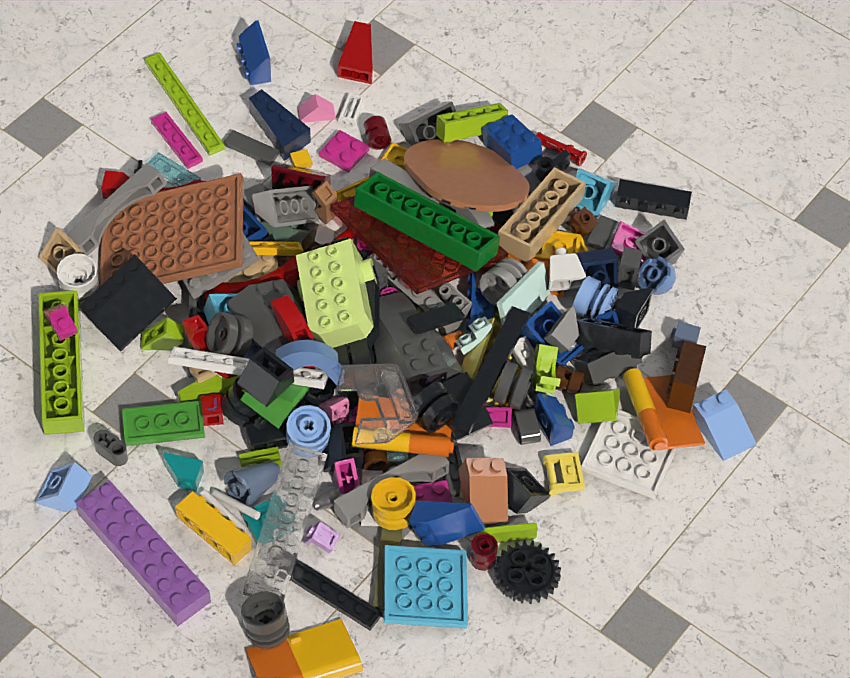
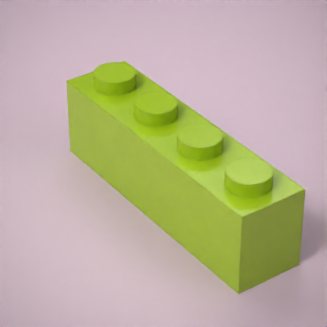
[436,103,508,143]

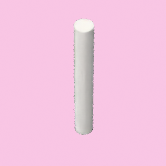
[200,489,247,532]
[212,489,261,520]

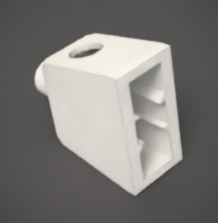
[548,248,586,291]

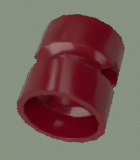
[363,116,391,150]
[470,533,498,571]

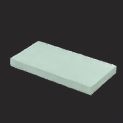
[497,262,551,326]

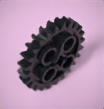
[494,540,561,604]

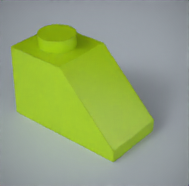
[141,317,185,350]

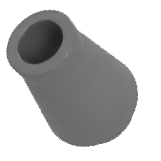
[312,487,341,511]

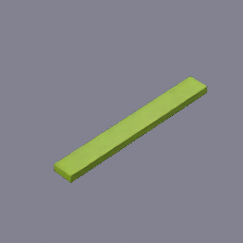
[144,52,225,156]

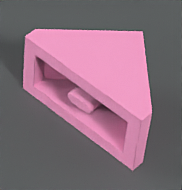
[298,94,336,123]

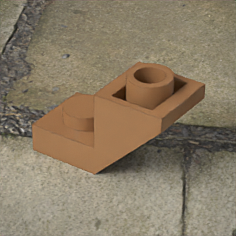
[311,181,338,224]

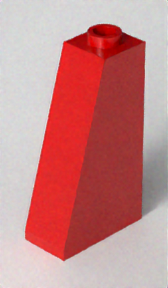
[338,21,373,84]

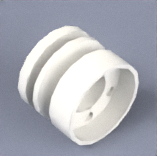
[57,254,99,304]

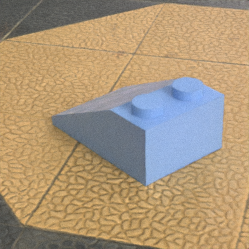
[692,389,756,461]

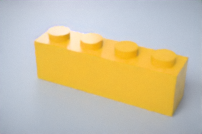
[175,491,252,565]

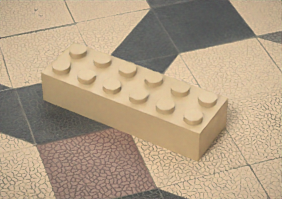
[498,167,586,263]

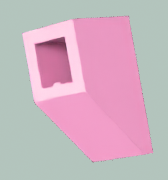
[319,395,349,429]

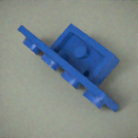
[466,270,493,333]

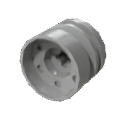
[479,258,528,306]

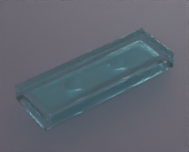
[148,152,201,186]

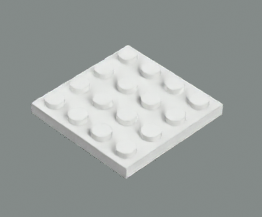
[581,409,677,500]

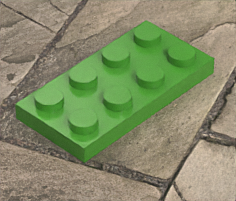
[122,401,205,446]

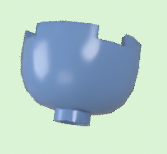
[638,256,676,295]

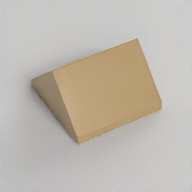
[39,227,83,275]

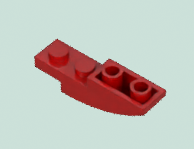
[270,295,317,369]

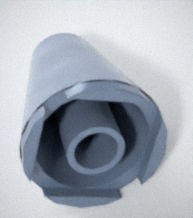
[224,462,282,507]

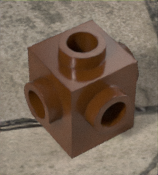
[565,206,599,237]

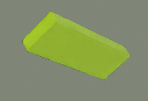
[475,522,538,543]

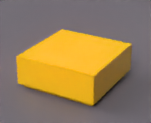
[290,149,313,169]

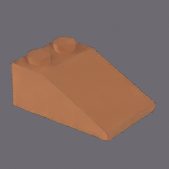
[458,458,508,524]

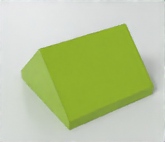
[575,388,620,424]

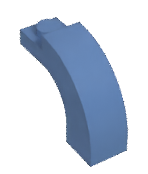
[276,340,344,385]

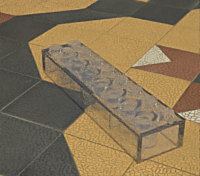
[243,443,327,601]

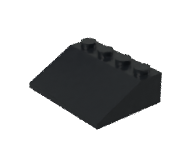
[79,254,177,351]

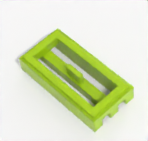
[239,447,282,468]

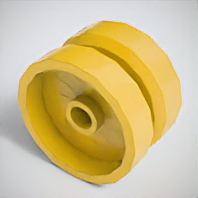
[371,477,416,530]

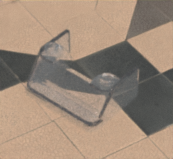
[336,364,418,445]

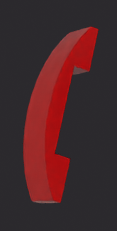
[182,315,237,379]

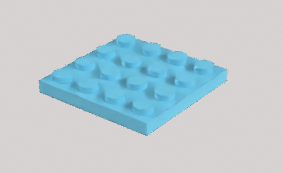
[383,545,468,629]

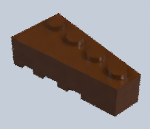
[665,341,706,413]

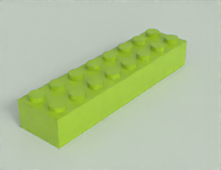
[39,290,85,435]

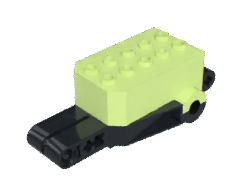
[296,237,380,396]

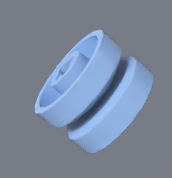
[286,405,331,456]

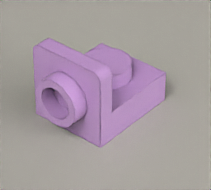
[304,522,340,553]

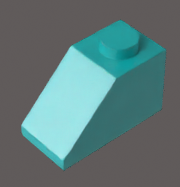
[163,452,204,491]

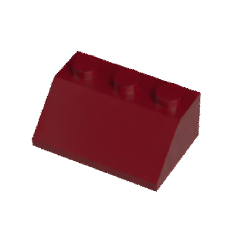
[271,164,331,201]

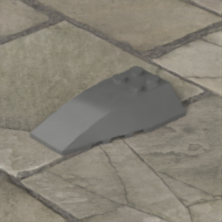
[227,279,329,379]
[374,292,463,396]

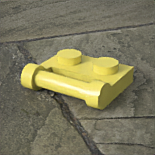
[542,452,585,495]

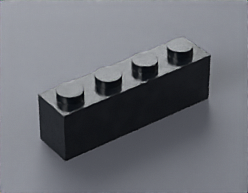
[615,179,692,220]
[575,318,652,359]
[245,409,323,452]

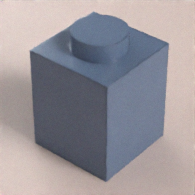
[670,321,701,348]

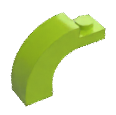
[532,344,560,394]

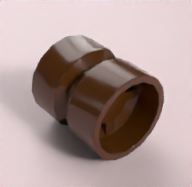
[555,364,586,396]
[362,448,390,471]

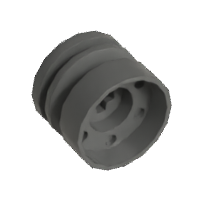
[241,591,290,648]

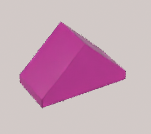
[334,457,359,494]

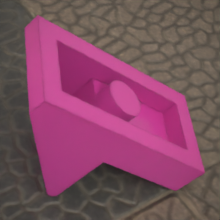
[44,303,78,341]

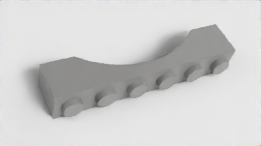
[67,163,167,256]
[334,454,449,529]

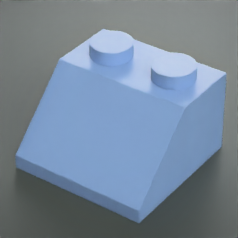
[35,462,92,512]

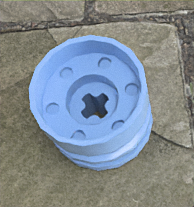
[573,276,619,319]

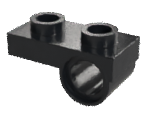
[535,150,571,182]

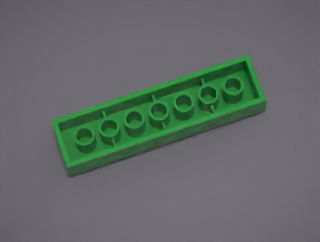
[354,172,500,272]

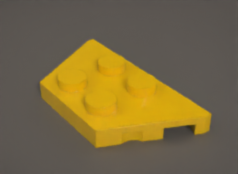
[533,231,588,263]

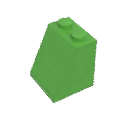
[240,384,310,429]

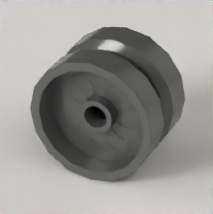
[207,312,253,358]
[493,361,534,410]

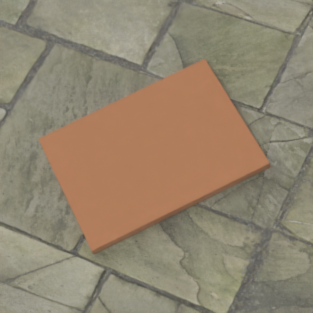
[98,173,243,288]

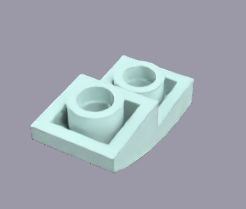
[455,316,492,355]

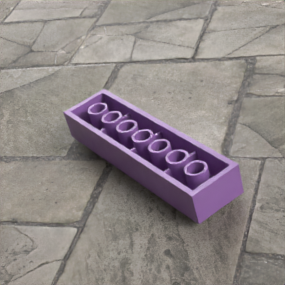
[76,480,211,627]

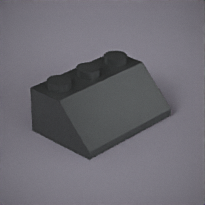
[400,101,456,146]
[570,348,643,386]

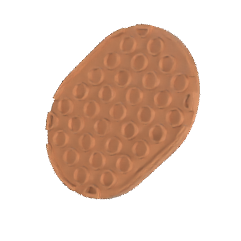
[403,139,530,212]

